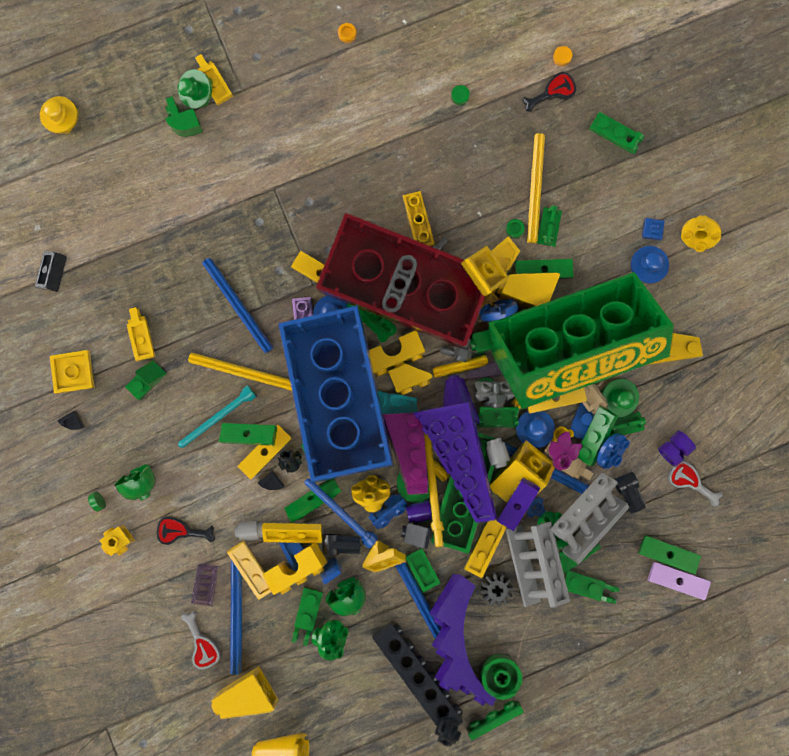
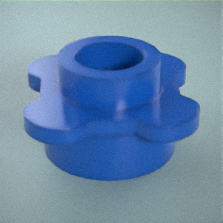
[526,497,546,518]

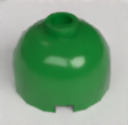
[114,464,156,501]
[326,577,366,616]

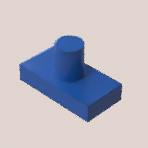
[569,402,595,441]

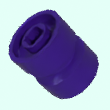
[658,430,696,467]

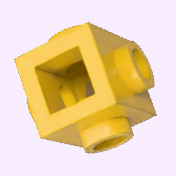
[99,525,135,556]

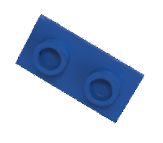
[368,493,408,530]

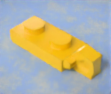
[195,54,234,106]
[126,307,156,362]

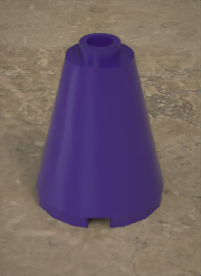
[443,375,480,424]

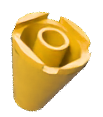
[252,733,309,756]

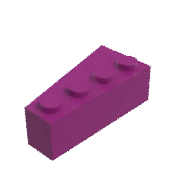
[383,413,428,495]

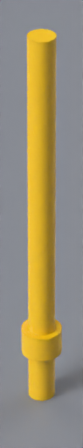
[424,433,444,547]

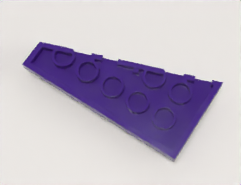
[414,401,497,523]

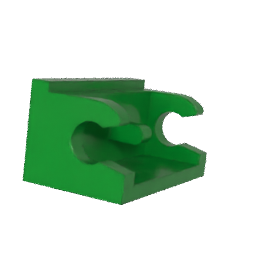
[478,407,519,428]

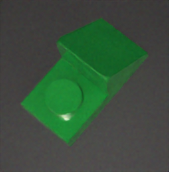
[125,360,167,401]

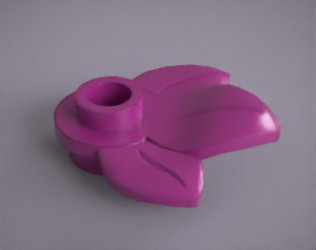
[549,432,582,470]

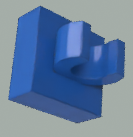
[642,218,665,241]

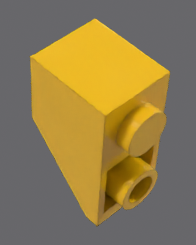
[388,364,433,395]

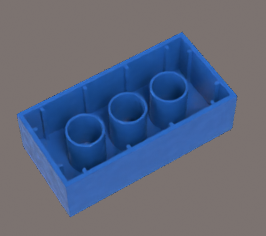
[278,306,394,482]

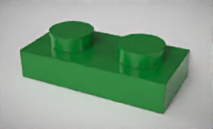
[406,548,440,593]

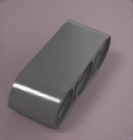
[382,255,417,313]

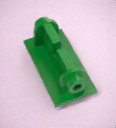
[537,205,562,247]
[608,412,646,438]

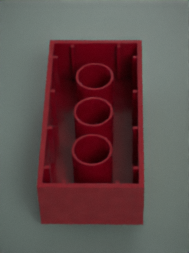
[316,212,485,348]

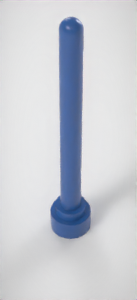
[305,478,378,548]

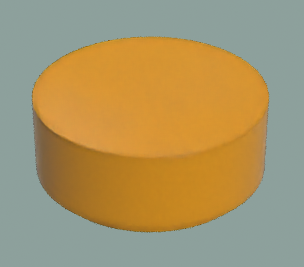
[338,23,357,43]
[553,46,572,67]

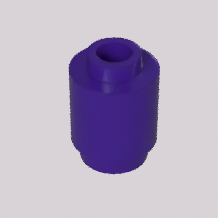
[406,500,432,523]

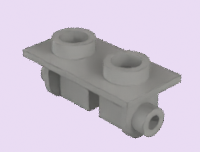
[474,382,514,401]

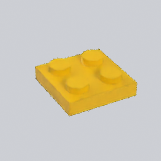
[50,350,95,394]

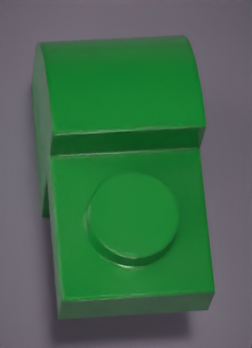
[165,96,203,137]

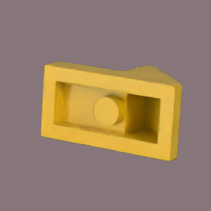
[363,541,406,573]

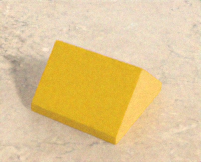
[461,246,510,296]

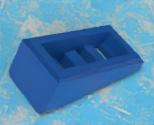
[320,557,343,584]

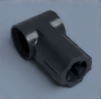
[614,472,646,514]
[322,534,360,555]

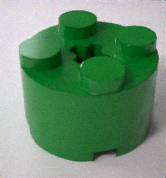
[480,654,523,700]

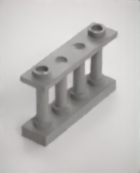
[550,473,629,564]
[506,522,570,607]

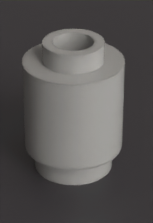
[486,438,510,468]
[235,520,263,542]

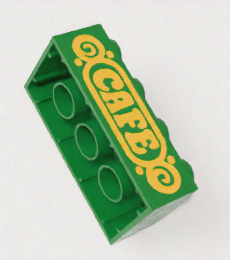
[489,272,674,409]

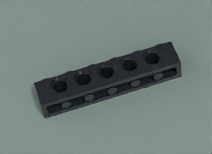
[372,620,463,726]

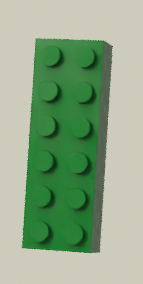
[430,433,498,554]

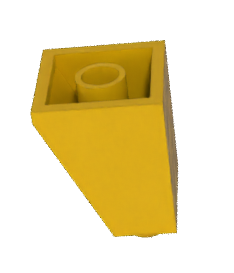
[497,273,560,310]
[489,440,555,503]
[211,666,279,719]

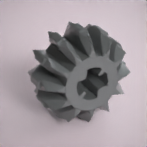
[480,573,514,607]

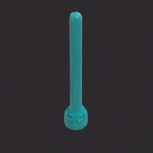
[178,385,257,448]

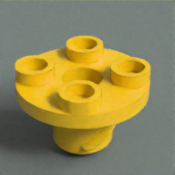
[40,96,78,134]
[681,215,721,252]
[351,475,391,512]

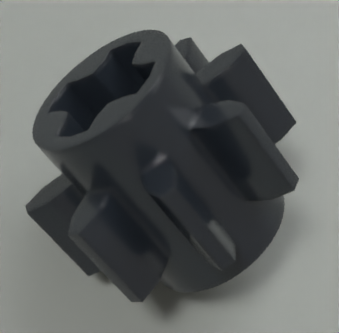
[277,449,302,473]
[434,719,461,747]

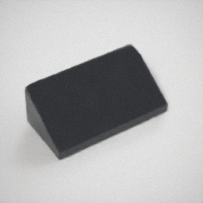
[35,251,67,292]

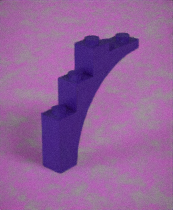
[429,574,496,706]

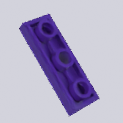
[497,478,540,531]

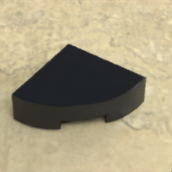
[57,411,85,430]
[257,471,285,490]

